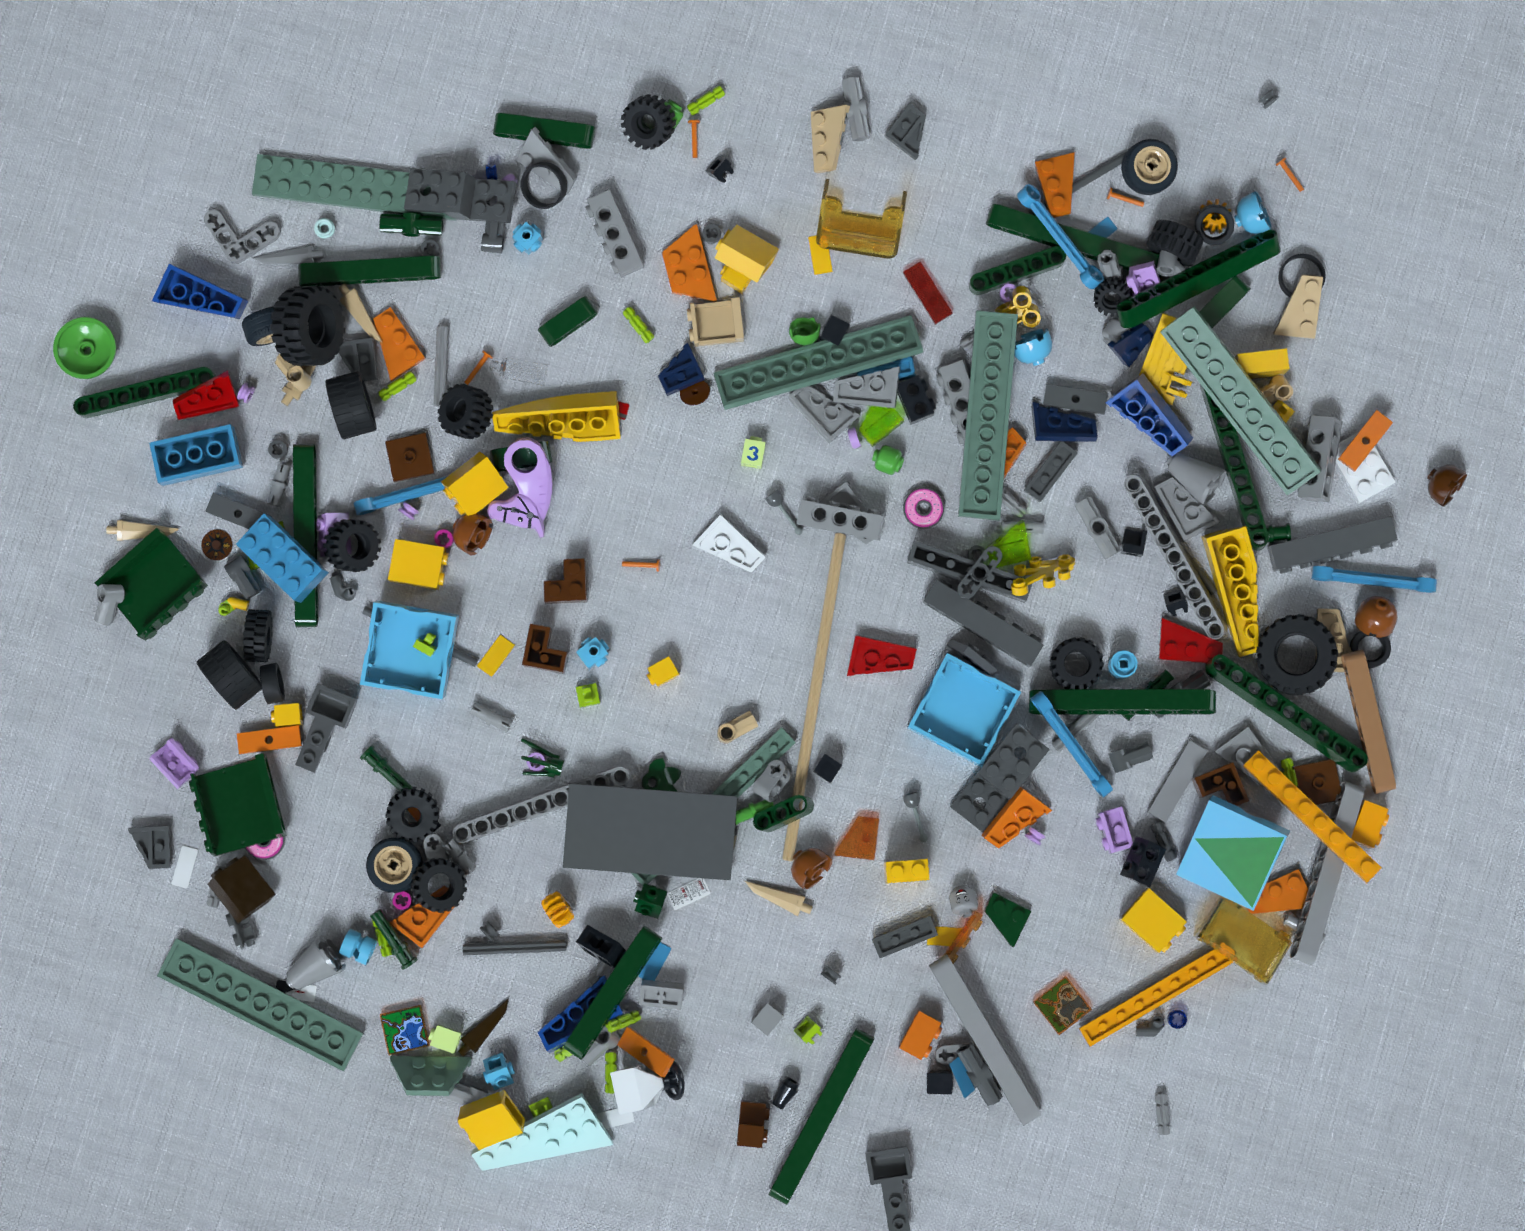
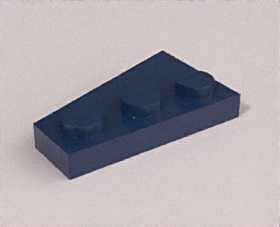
[1031,402,1098,442]

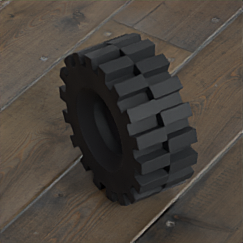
[621,94,676,150]
[243,609,273,663]
[385,787,439,842]

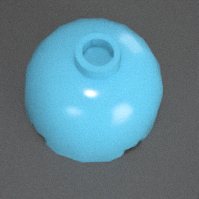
[1234,191,1271,234]
[1014,328,1052,366]

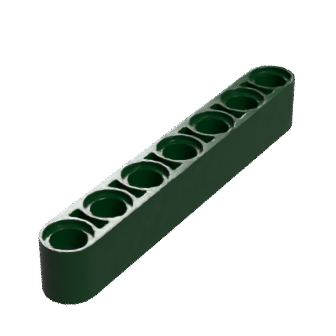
[298,256,441,286]
[73,367,216,418]
[563,926,662,1060]

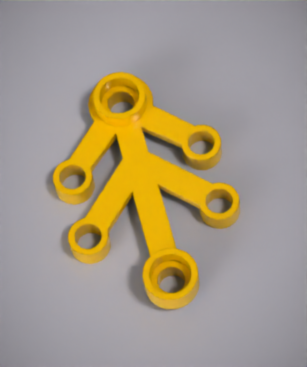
[1011,554,1075,596]

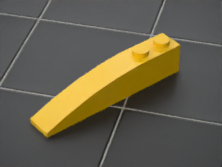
[492,391,621,442]
[1201,526,1259,657]

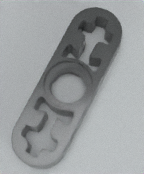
[957,546,1002,599]

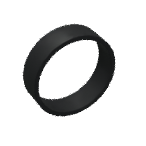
[521,162,567,209]
[1278,254,1326,298]

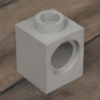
[751,1002,783,1036]

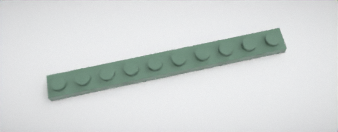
[631,727,796,885]

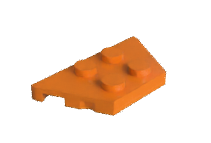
[662,224,717,302]

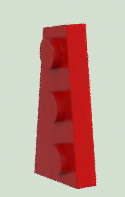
[173,370,239,420]
[1158,618,1223,664]
[847,635,917,676]

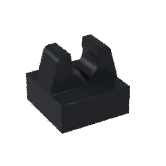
[705,156,734,183]
[1164,589,1188,616]

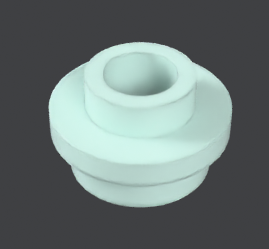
[314,218,335,239]

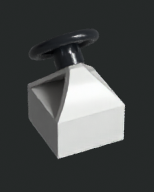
[610,1061,685,1115]

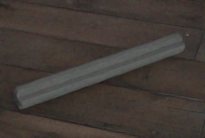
[462,940,567,955]

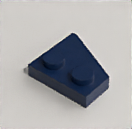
[1108,323,1153,368]
[658,343,705,396]

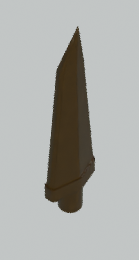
[458,998,509,1057]

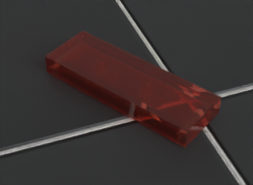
[903,261,953,325]

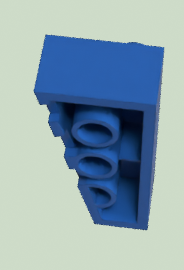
[152,264,248,319]
[1106,373,1194,456]
[538,975,624,1053]

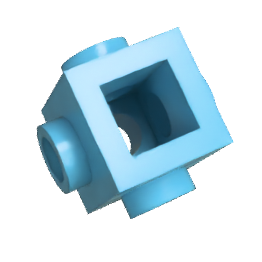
[512,222,543,255]
[576,637,610,670]
[483,1052,515,1091]

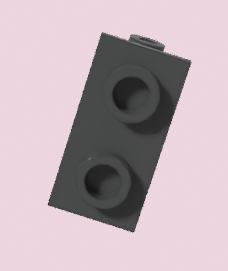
[225,911,256,950]

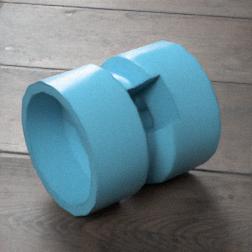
[1107,650,1138,679]
[339,929,377,965]

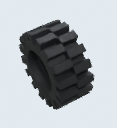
[1094,277,1132,317]

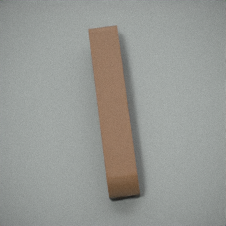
[1341,650,1396,794]

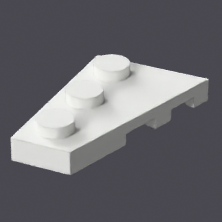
[693,515,766,573]

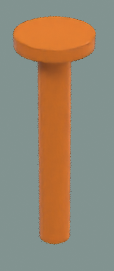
[688,120,700,158]
[1275,157,1304,192]
[1106,187,1144,207]
[464,351,493,385]
[622,559,660,572]

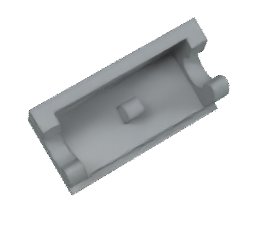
[639,979,684,1010]

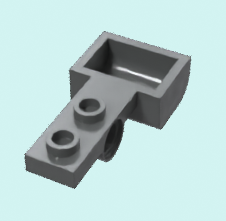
[295,683,357,773]
[865,1146,912,1231]

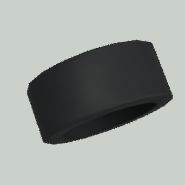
[1194,204,1235,245]
[1349,631,1391,668]
[260,663,285,704]

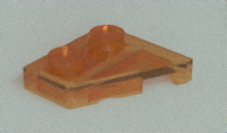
[834,816,879,860]

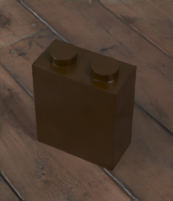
[208,855,276,924]

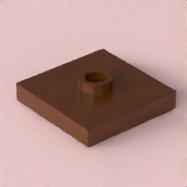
[385,433,435,483]
[1293,759,1342,805]

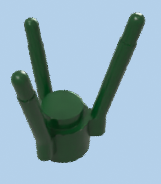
[521,738,564,778]

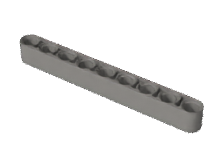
[1124,474,1227,639]
[452,767,630,844]
[1290,781,1364,965]
[929,954,1041,1126]

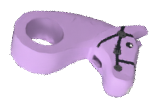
[487,438,552,538]

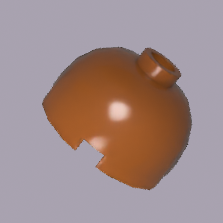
[453,513,492,556]
[1354,596,1398,638]
[791,848,832,889]

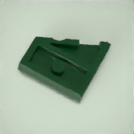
[984,893,1031,948]

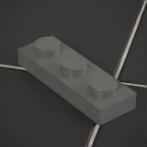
[1024,441,1078,502]
[872,916,938,959]

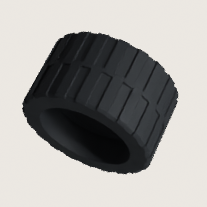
[325,371,377,440]
[197,640,262,710]

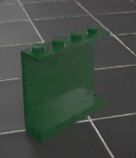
[94,527,208,641]
[189,753,287,857]

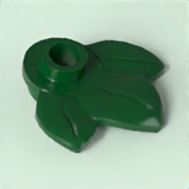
[641,758,681,792]

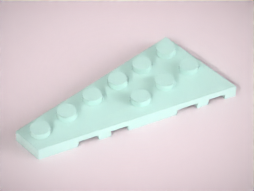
[471,1093,613,1171]

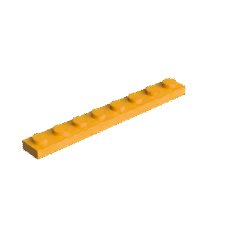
[1243,750,1382,884]
[1079,943,1235,1047]

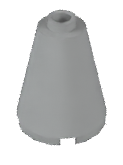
[1167,453,1227,505]
[286,935,346,990]

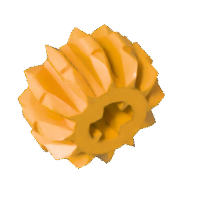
[1197,199,1231,235]
[541,891,574,928]

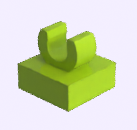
[413,632,437,657]
[576,683,600,708]
[793,1015,822,1044]
[529,1097,553,1118]

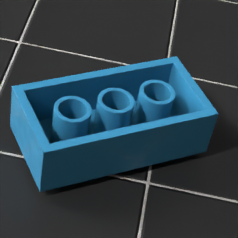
[149,424,243,486]
[236,514,329,603]

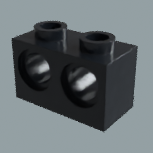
[897,375,936,425]
[1120,836,1166,888]
[576,925,626,969]

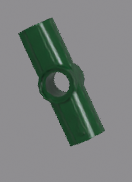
[379,213,443,237]

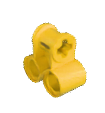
[995,286,1041,327]

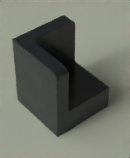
[820,315,850,346]
[1120,529,1147,557]
[813,754,842,784]
[927,1070,953,1095]

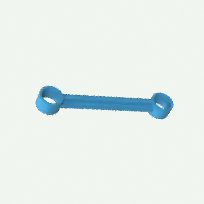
[1017,184,1104,289]
[353,476,447,515]
[1311,566,1437,593]
[1030,691,1113,798]

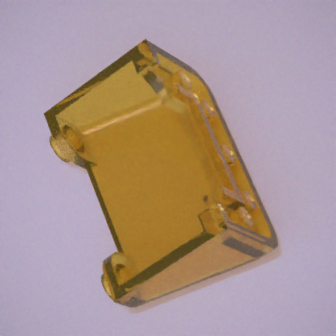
[1193,896,1292,985]

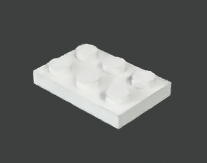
[1336,432,1395,504]

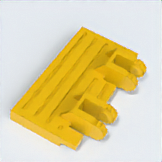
[1139,313,1192,405]

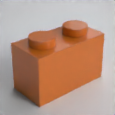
[898,1010,943,1060]

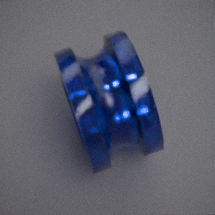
[486,164,498,180]
[1167,1010,1187,1029]

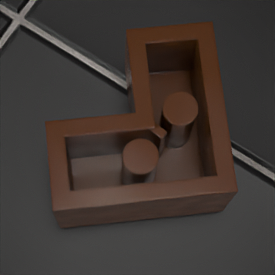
[544,558,587,604]
[522,624,568,674]
[1191,762,1249,806]
[737,1100,770,1148]

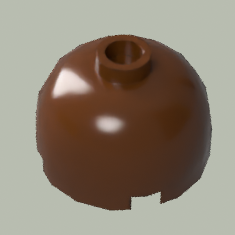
[1427,465,1467,507]

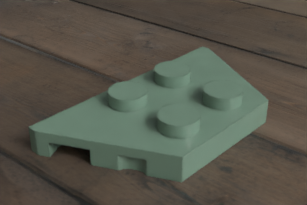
[390,1056,472,1096]

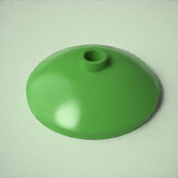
[53,317,116,379]

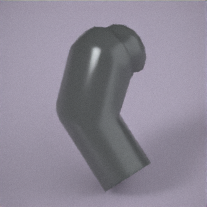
[330,575,356,601]
[1136,1016,1165,1037]

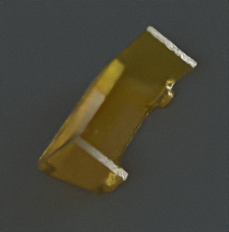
[816,179,907,259]

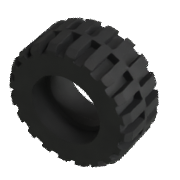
[270,286,345,366]
[1256,614,1338,695]

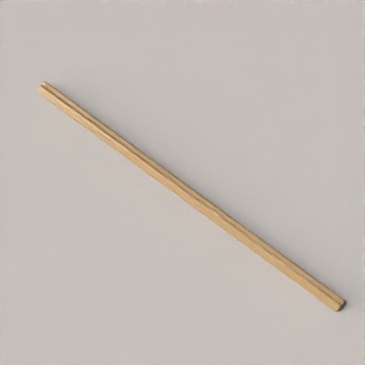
[782,533,846,861]

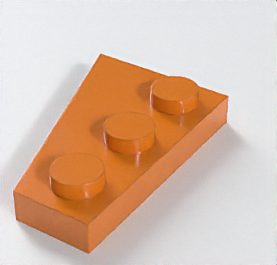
[982,787,1052,849]
[390,885,454,948]

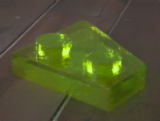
[859,406,904,447]
[986,520,1032,568]

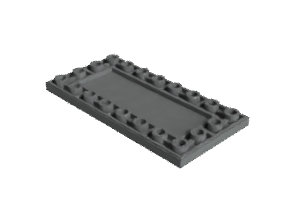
[563,783,737,880]

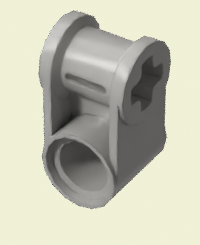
[753,760,791,802]
[424,833,450,862]

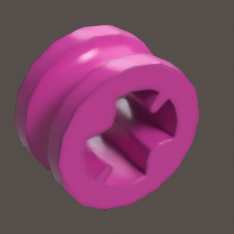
[434,529,454,549]
[392,891,412,910]

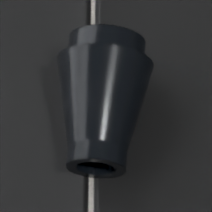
[772,1076,800,1110]

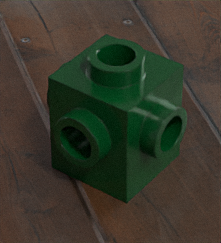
[633,883,668,919]

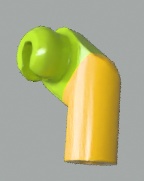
[218,597,249,616]

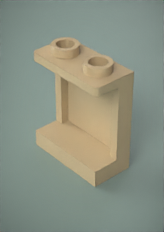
[687,297,744,347]

